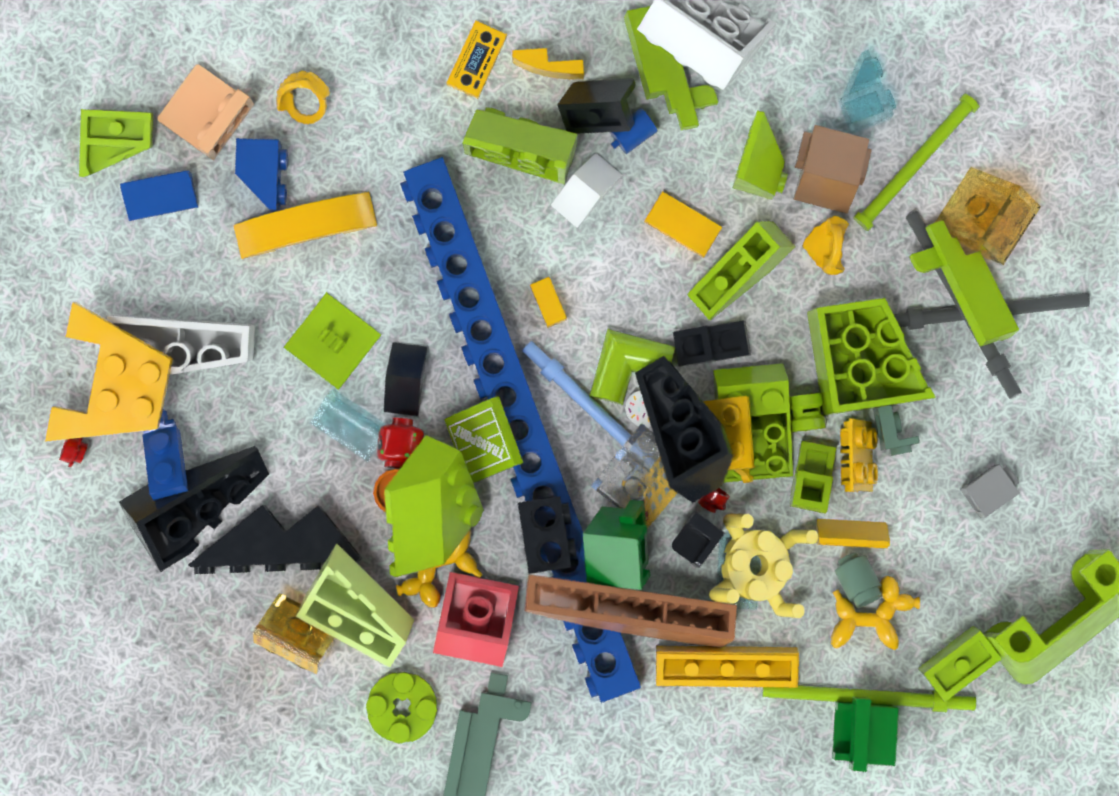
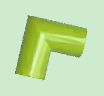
[589,328,675,405]

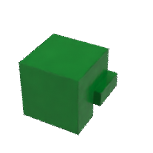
[583,500,650,590]
[832,697,899,772]

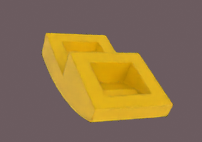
[512,48,584,80]

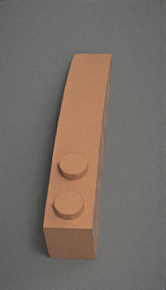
[525,575,737,648]

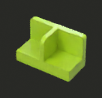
[918,626,1002,702]

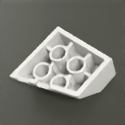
[637,0,777,90]

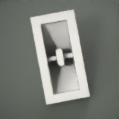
[551,153,623,228]

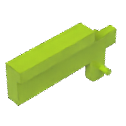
[624,6,718,131]
[909,220,1019,347]

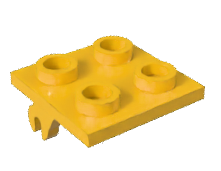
[703,396,755,483]

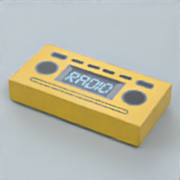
[446,20,507,99]

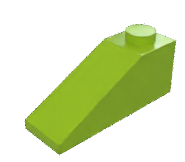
[687,221,796,320]

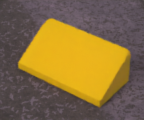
[816,519,890,548]

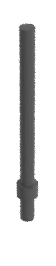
[906,211,1022,399]
[894,293,1090,330]

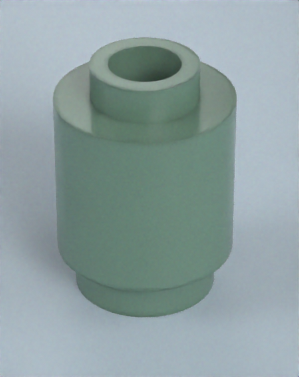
[835,553,882,608]

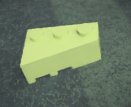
[296,544,414,667]

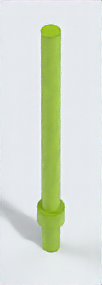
[762,685,976,713]

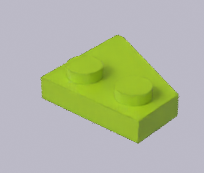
[79,109,153,177]

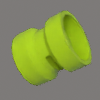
[789,393,826,432]

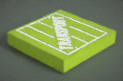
[444,396,523,483]

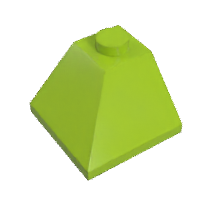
[732,110,788,200]

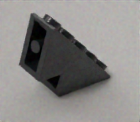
[188,505,362,574]

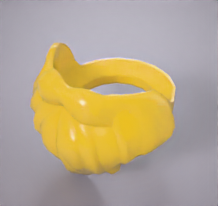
[276,70,330,124]
[802,216,849,275]

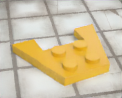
[45,302,173,442]

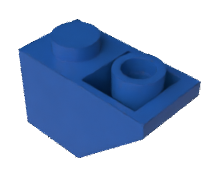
[235,138,288,213]

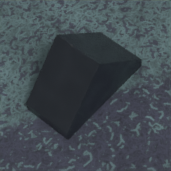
[383,342,427,416]

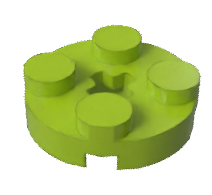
[366,672,437,744]

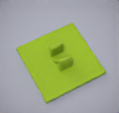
[284,292,381,390]

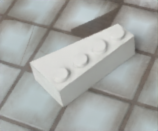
[107,314,255,375]

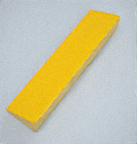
[656,645,799,688]

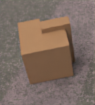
[793,125,872,214]

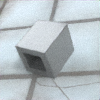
[960,464,1020,518]

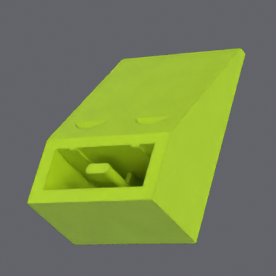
[713,363,793,483]

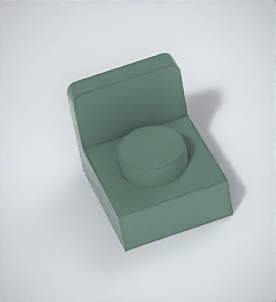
[873,405,920,456]

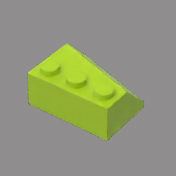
[462,107,578,185]
[807,298,936,416]
[384,435,484,577]

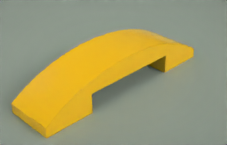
[233,192,378,259]

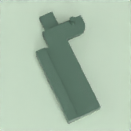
[443,672,532,796]

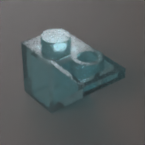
[839,50,896,134]

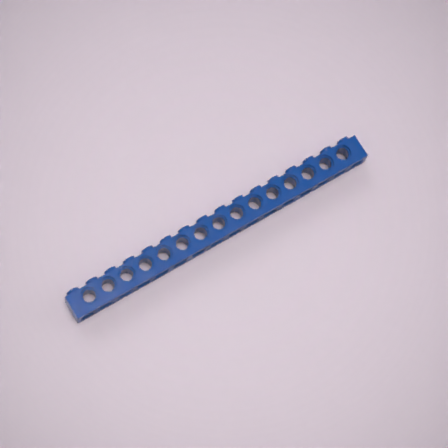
[400,157,641,703]

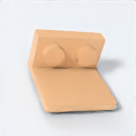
[157,64,254,161]

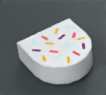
[625,391,651,433]

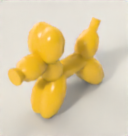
[396,530,483,608]
[831,576,920,650]

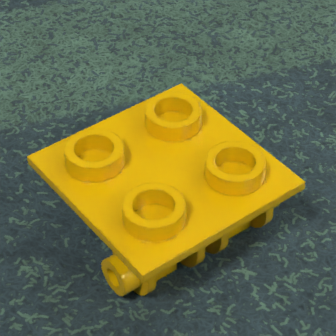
[840,419,878,492]

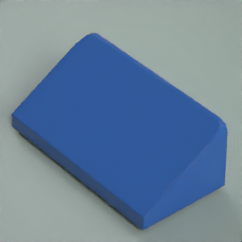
[120,170,198,221]

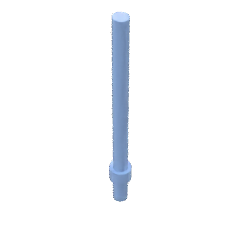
[522,341,672,492]

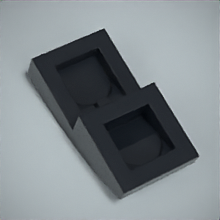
[673,320,751,367]

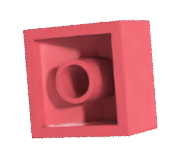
[433,572,519,667]

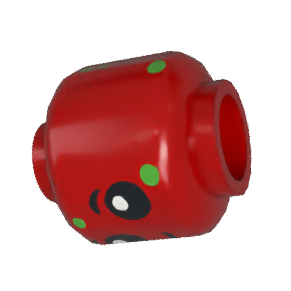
[377,418,424,469]

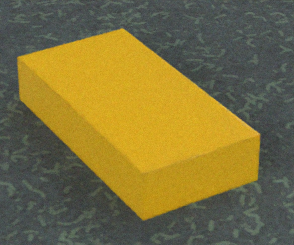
[644,191,722,258]

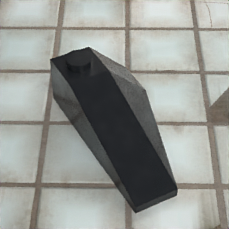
[635,356,733,503]
[119,446,269,572]

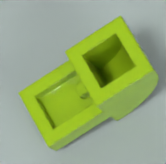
[790,441,837,514]

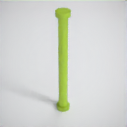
[853,93,980,231]

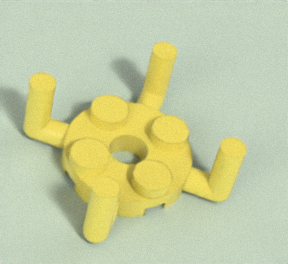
[709,514,818,618]

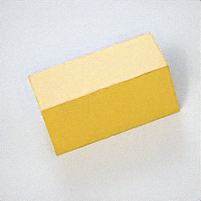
[530,277,567,328]

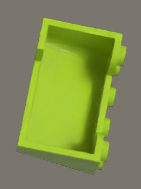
[983,549,1119,685]

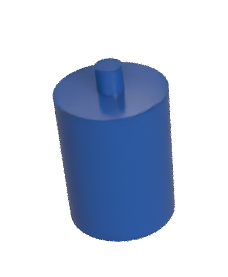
[610,108,658,154]

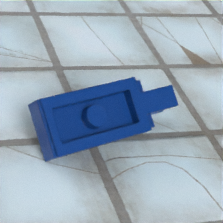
[142,409,188,500]

